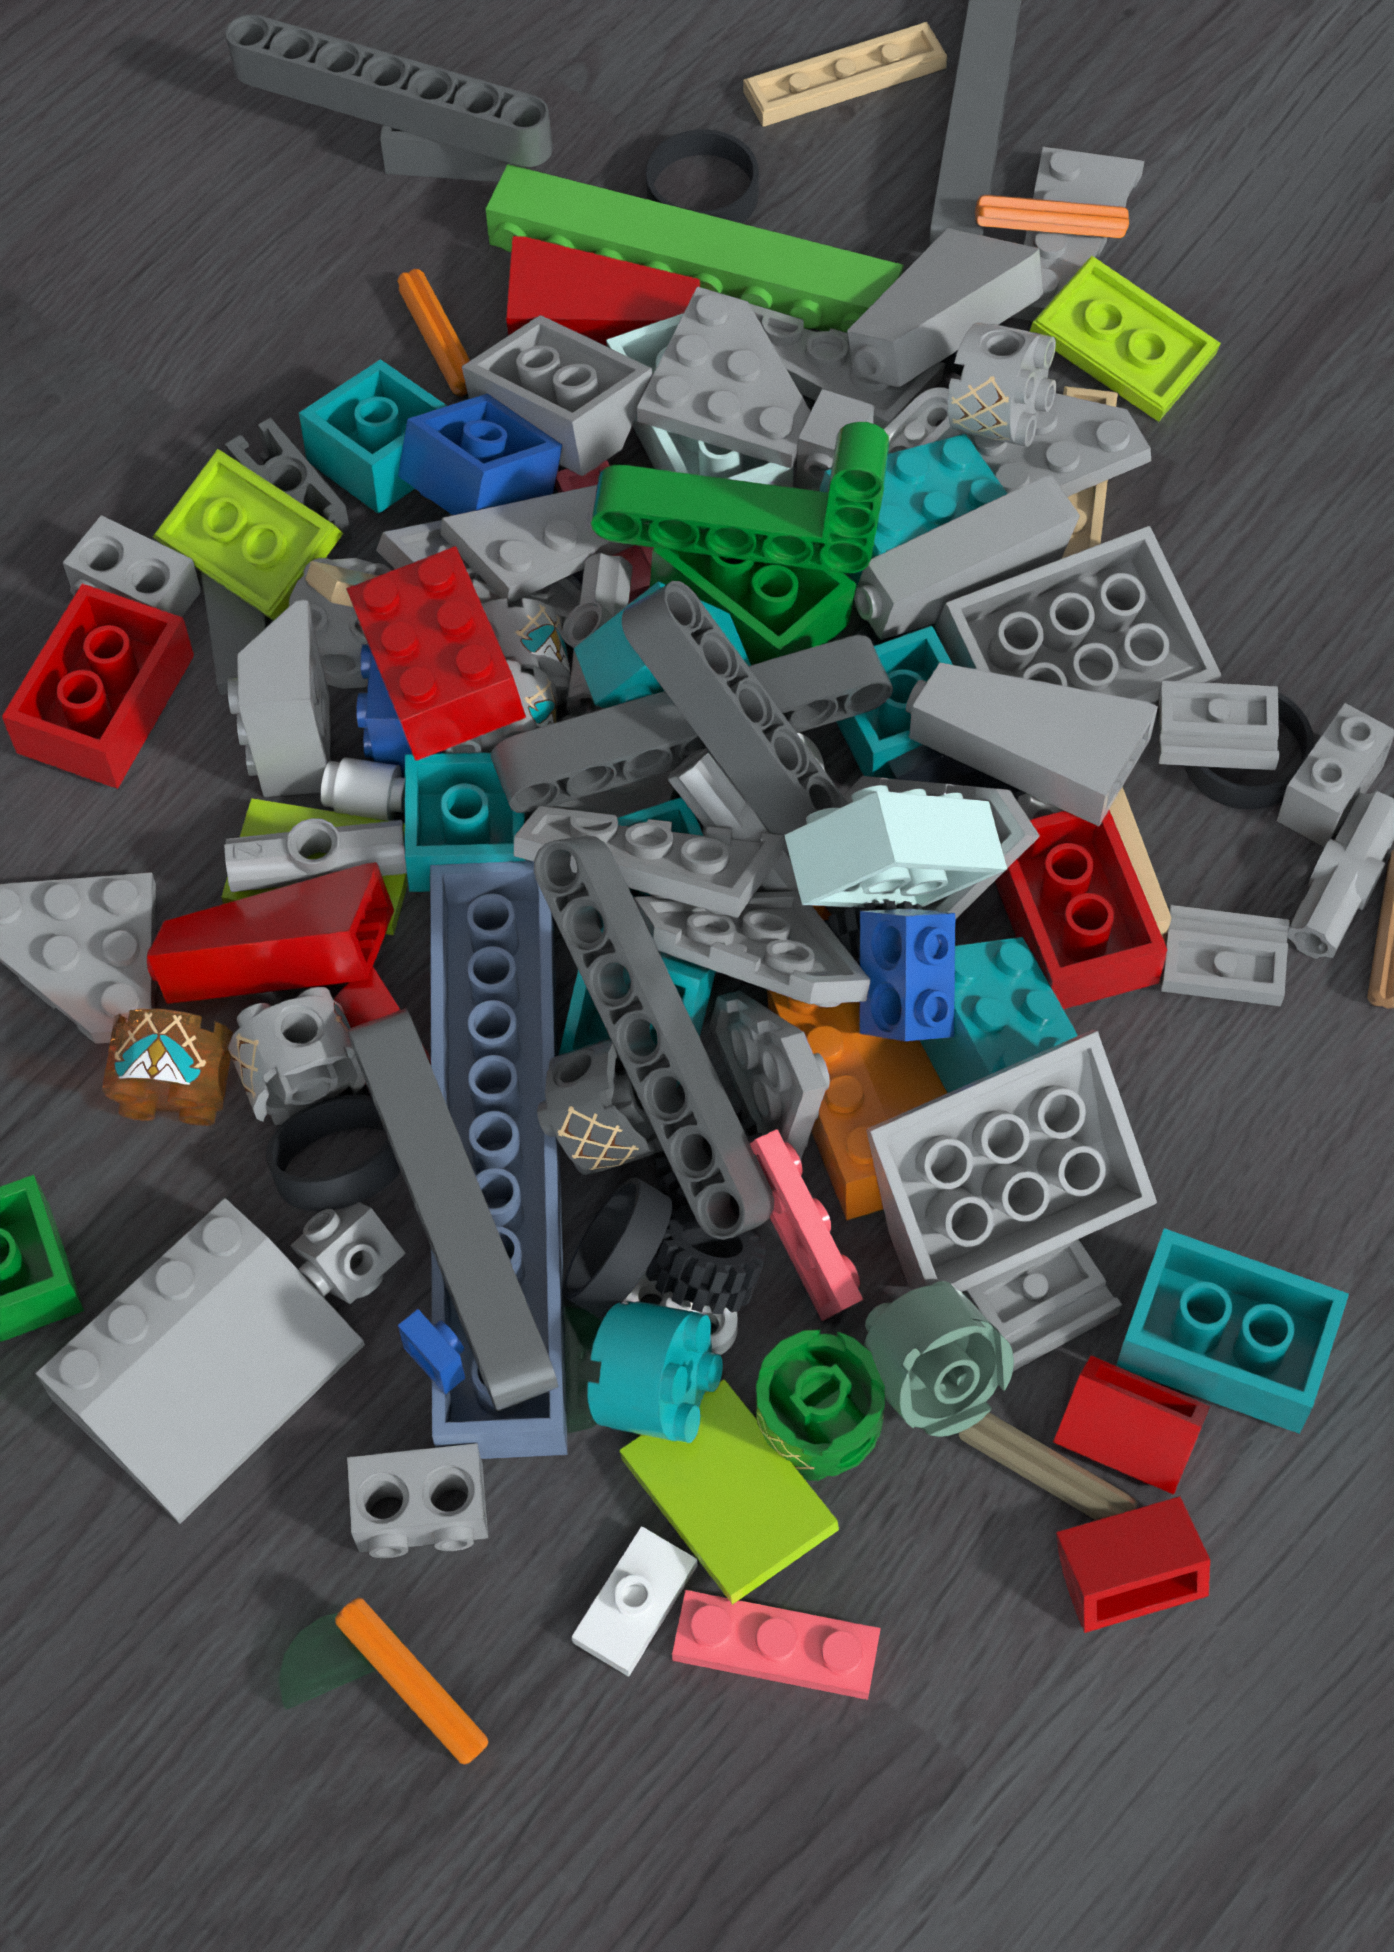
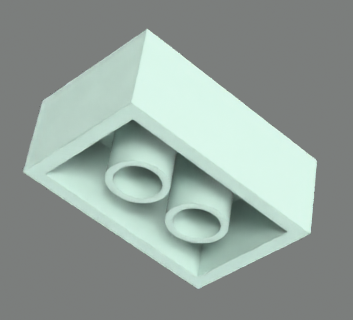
[784,785,1007,908]

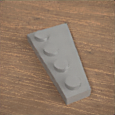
[1011,147,1144,321]
[749,303,945,429]
[440,485,634,604]
[514,806,783,918]

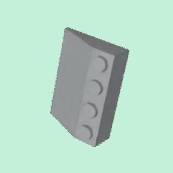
[935,526,1221,704]
[866,1029,1157,1292]
[35,1198,365,1524]

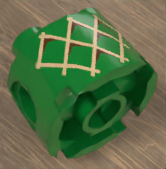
[756,1330,885,1481]

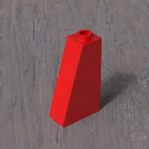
[506,236,700,347]
[147,862,395,1004]

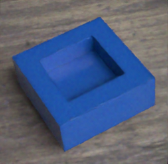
[398,1309,465,1395]

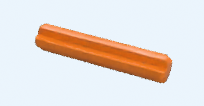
[975,194,1129,239]
[397,268,470,397]
[335,1597,488,1765]

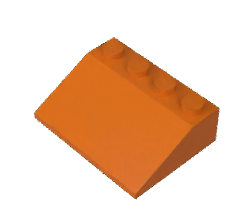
[767,989,947,1221]

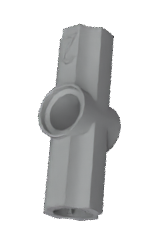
[562,553,633,717]
[668,748,798,892]
[1287,791,1394,959]
[224,818,407,892]

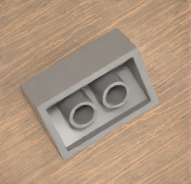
[462,315,653,476]
[228,600,331,797]

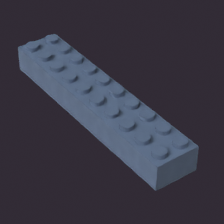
[430,861,568,1459]

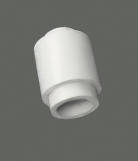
[321,757,405,821]

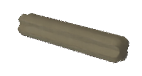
[959,1412,1138,1521]

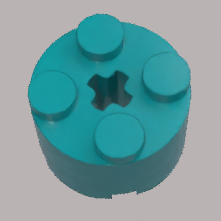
[587,1301,723,1443]

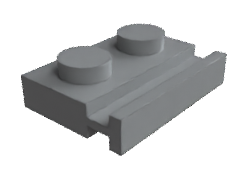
[1159,680,1279,770]
[1161,905,1290,1006]
[964,1239,1122,1371]

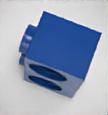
[859,908,955,1041]

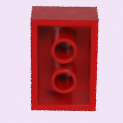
[346,546,526,761]
[2,583,194,789]
[995,810,1168,1009]

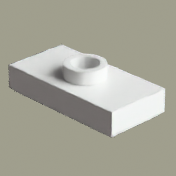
[572,1526,698,1677]

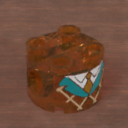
[102,1009,234,1126]

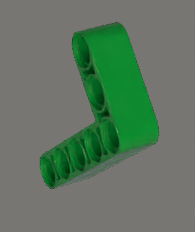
[591,422,889,573]

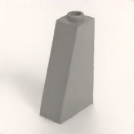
[847,228,1043,387]
[854,475,1080,640]
[906,663,1158,826]

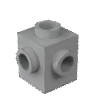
[290,1202,406,1304]

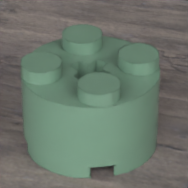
[864,1281,1014,1437]

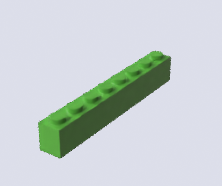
[486,164,903,333]

